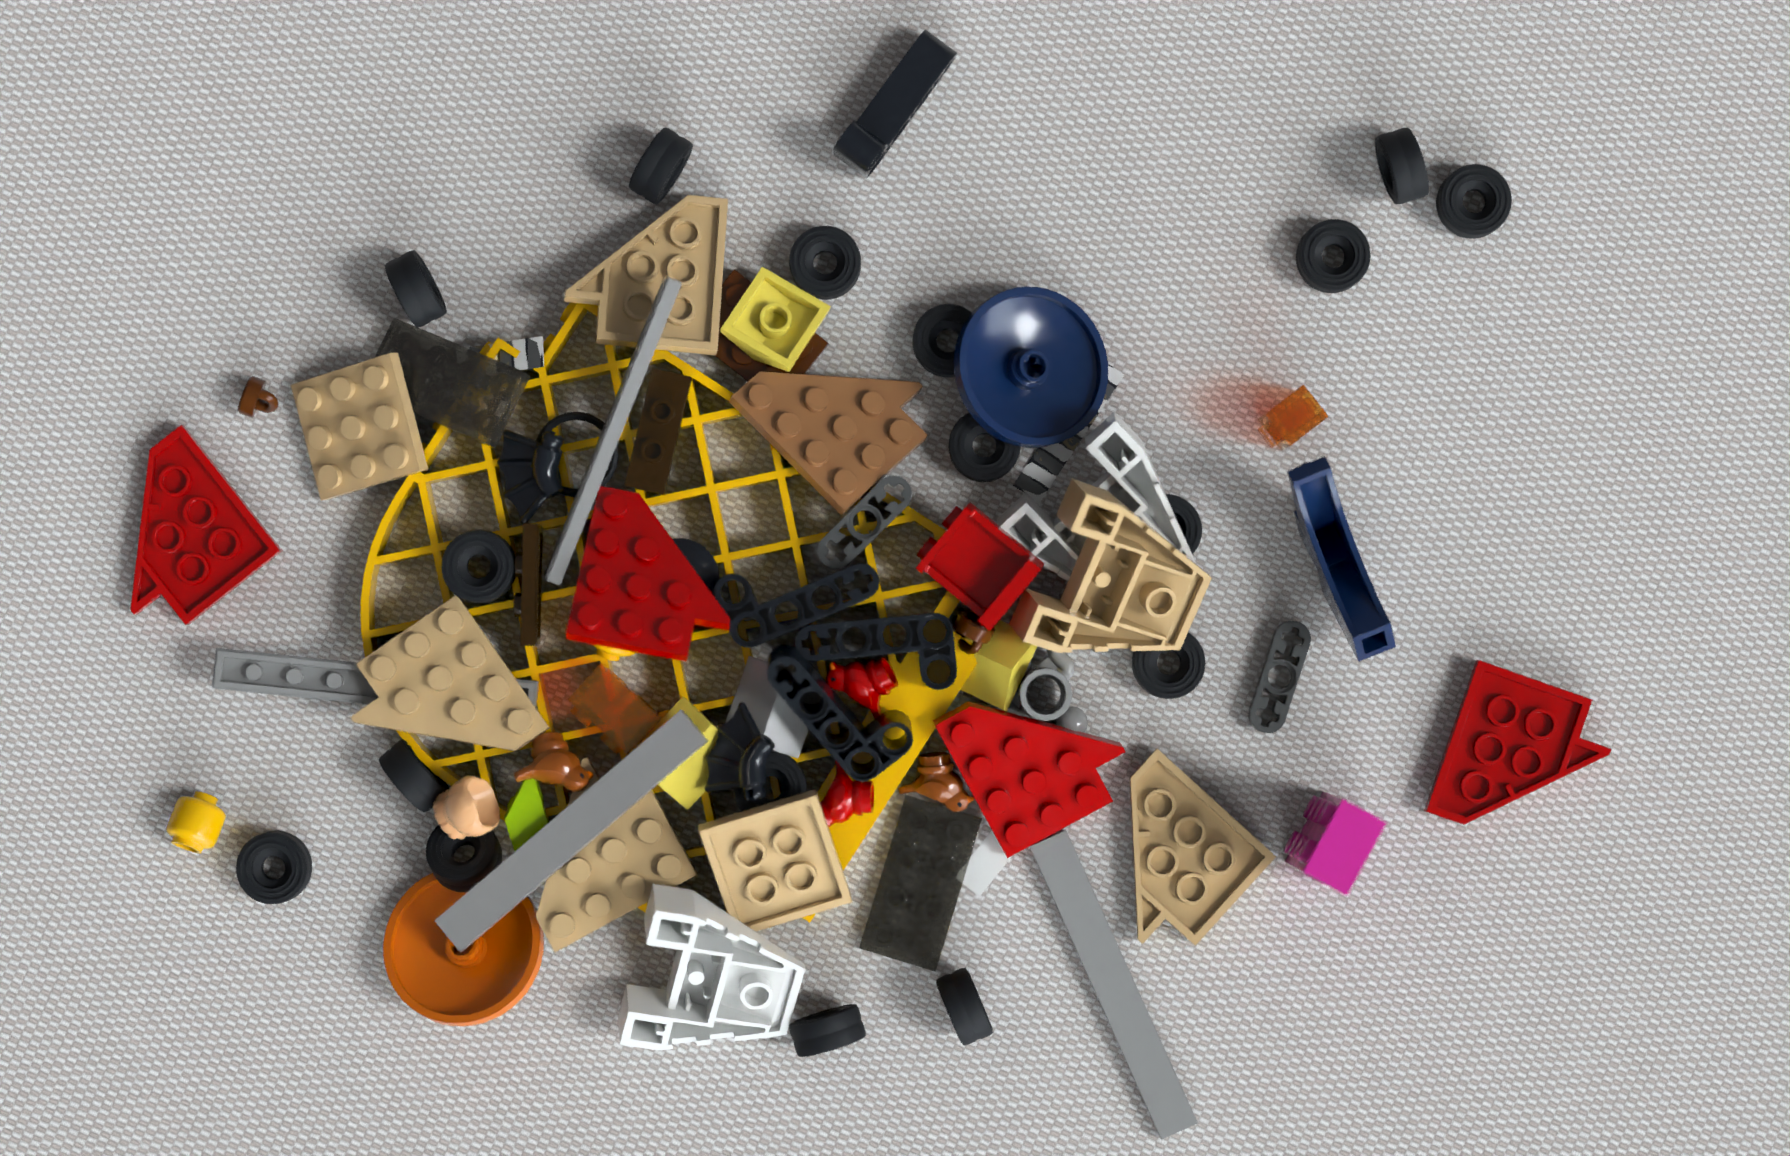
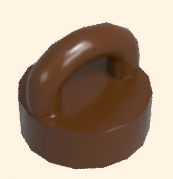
[238,376,279,418]
[953,611,995,654]

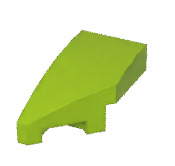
[504,779,549,852]

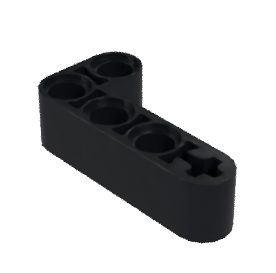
[833,30,958,179]
[714,563,880,648]
[795,613,957,690]
[767,644,913,782]

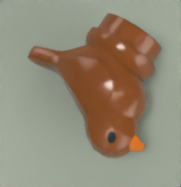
[514,732,594,792]
[898,752,974,812]

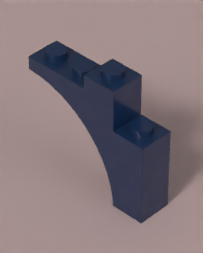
[1287,456,1396,662]

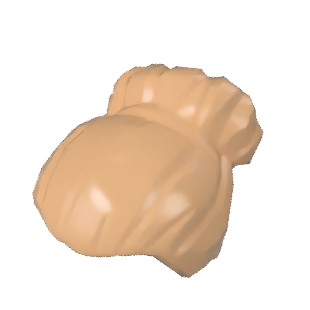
[433,775,500,840]

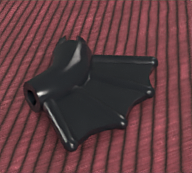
[497,429,564,524]
[705,702,775,801]

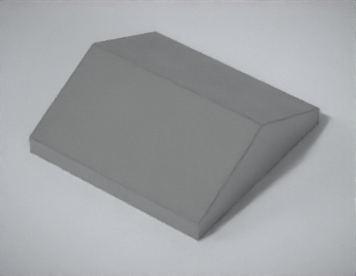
[725,656,821,759]

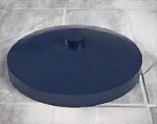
[954,286,1108,448]

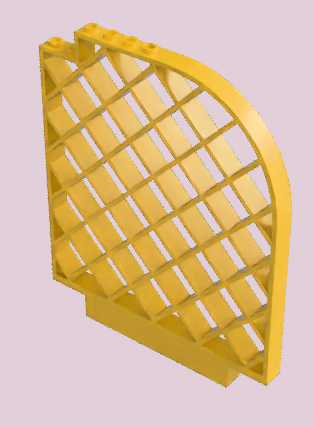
[360,302,977,922]

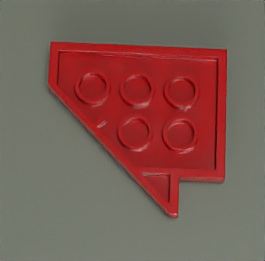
[130,425,283,625]
[566,486,730,662]
[1424,660,1611,825]
[933,702,1126,858]

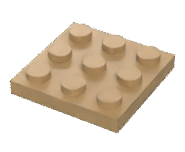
[291,353,428,501]
[699,789,852,932]

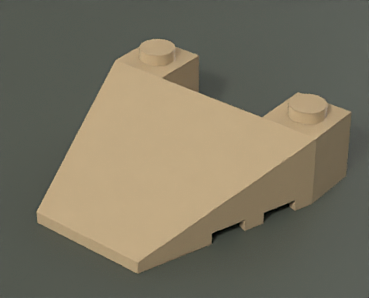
[1009,479,1212,653]

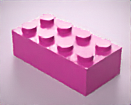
[1283,792,1387,896]

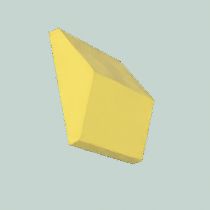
[720,267,831,372]
[954,610,1037,712]
[636,696,718,810]

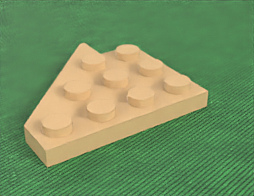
[564,195,728,355]
[350,595,550,751]
[1129,748,1276,946]
[536,757,698,952]

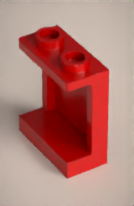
[915,502,1045,631]

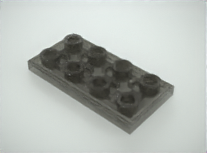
[374,318,530,449]
[859,794,982,972]

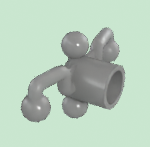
[984,649,1111,732]

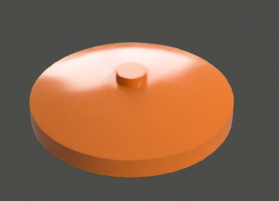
[383,873,544,1026]

